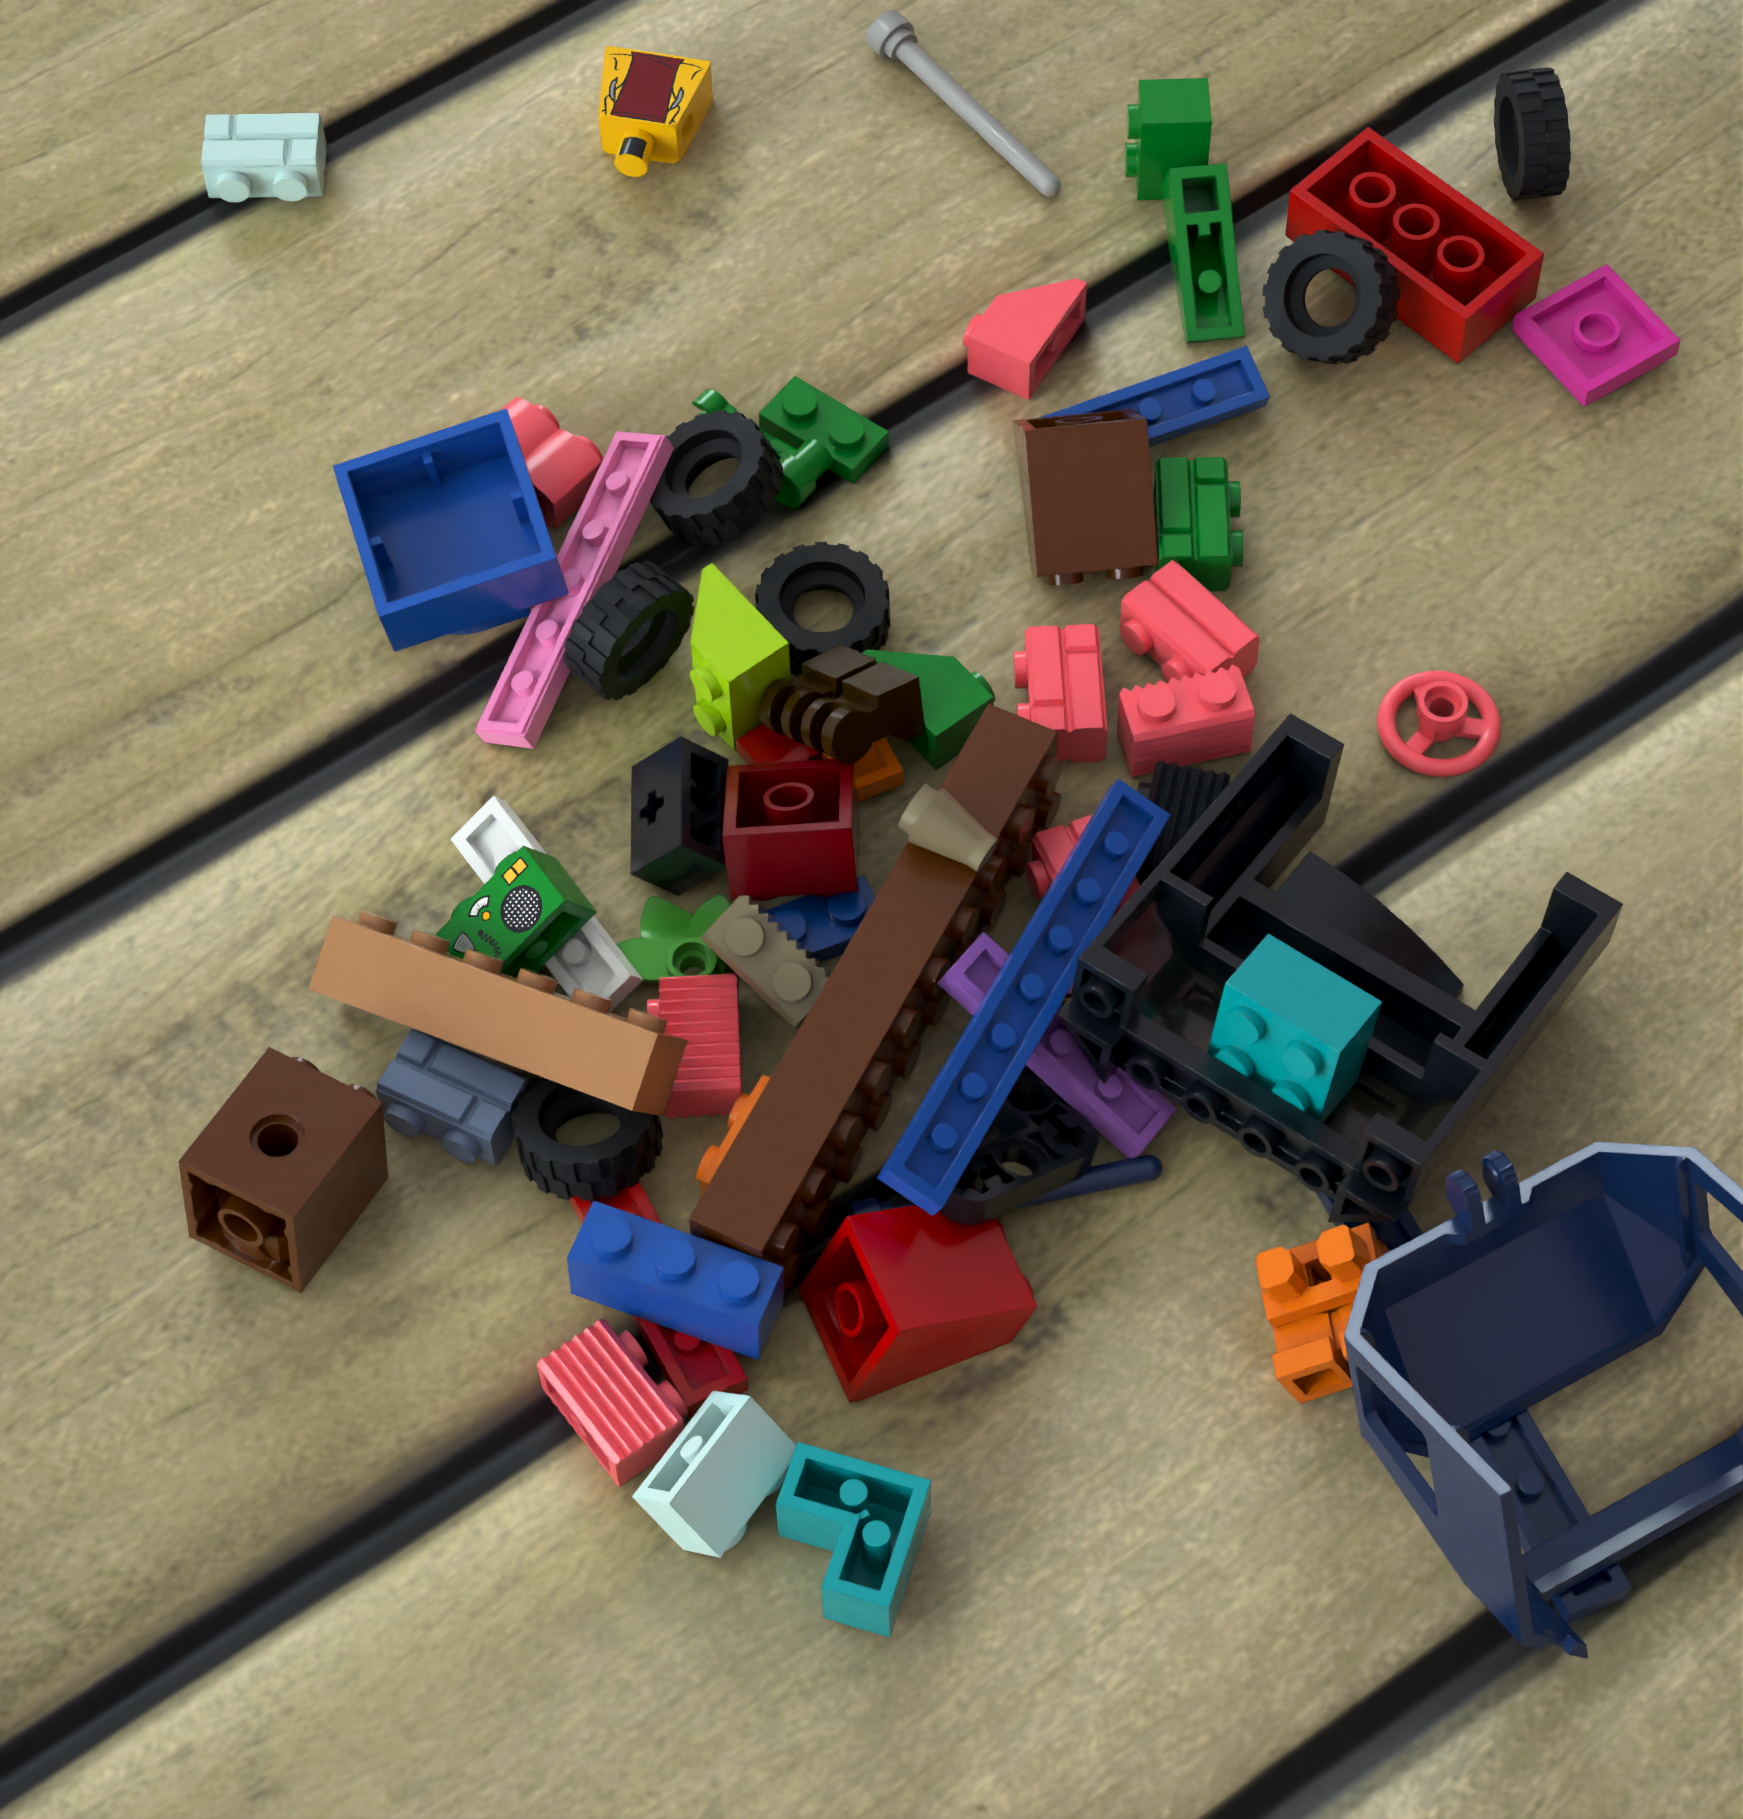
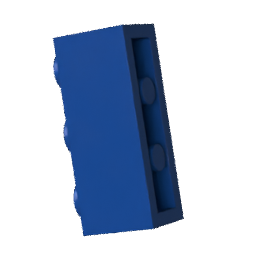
[567,1201,784,1360]

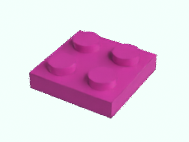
[1512,264,1681,407]

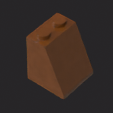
[1013,409,1158,585]

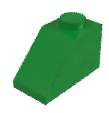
[863,650,995,770]

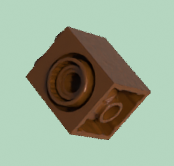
[178,1047,388,1293]

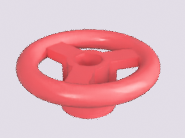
[1377,671,1501,777]

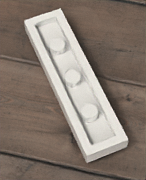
[451,796,643,1012]

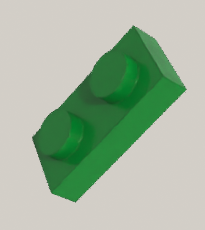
[759,376,889,484]

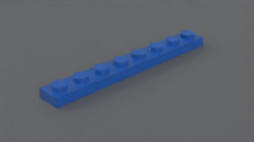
[877,778,1170,1216]

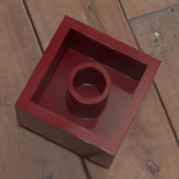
[722,759,860,901]

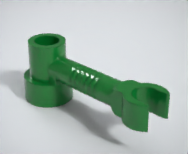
[692,389,832,508]

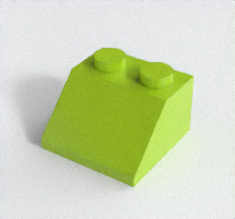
[690,563,791,751]

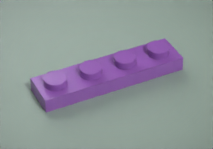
[937,932,1177,1159]

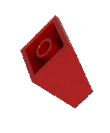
[799,1205,1038,1403]

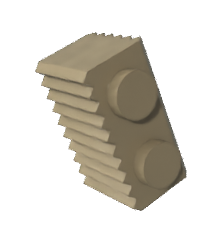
[700,895,830,1028]

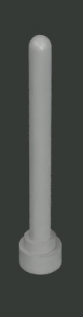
[866,10,1061,197]

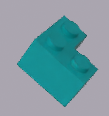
[776,1442,932,1638]

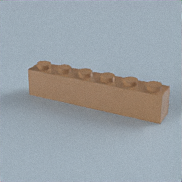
[308,911,688,1116]

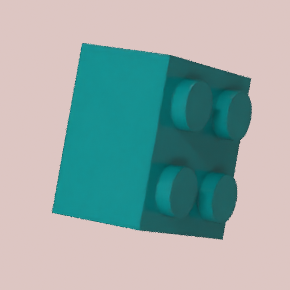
[1207,934,1382,1123]

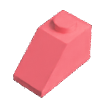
[963,278,1087,400]

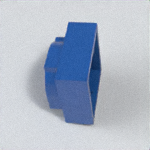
[333,408,569,652]

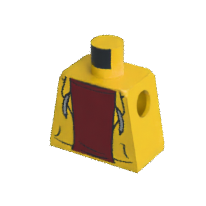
[599,45,713,177]

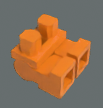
[1255,1222,1389,1404]

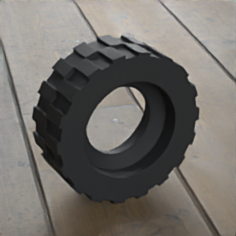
[1494,67,1571,200]
[1262,230,1400,365]
[650,410,784,546]
[755,542,890,676]
[564,561,695,700]
[512,1077,664,1201]

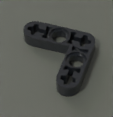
[940,1065,1099,1225]

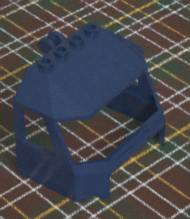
[1344,1142,1743,1659]

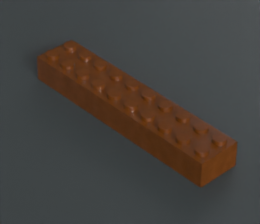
[689,703,1063,1292]

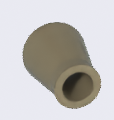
[898,784,999,872]

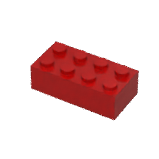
[1285,127,1544,364]

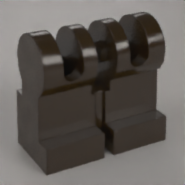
[759,644,926,764]

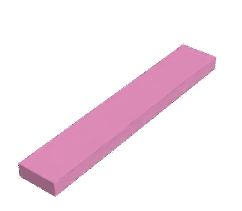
[475,431,674,749]

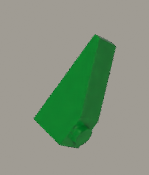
[1162,163,1245,344]

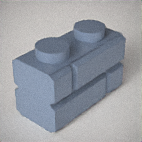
[376,1029,530,1166]

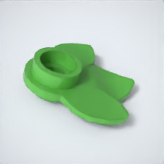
[616,894,731,983]

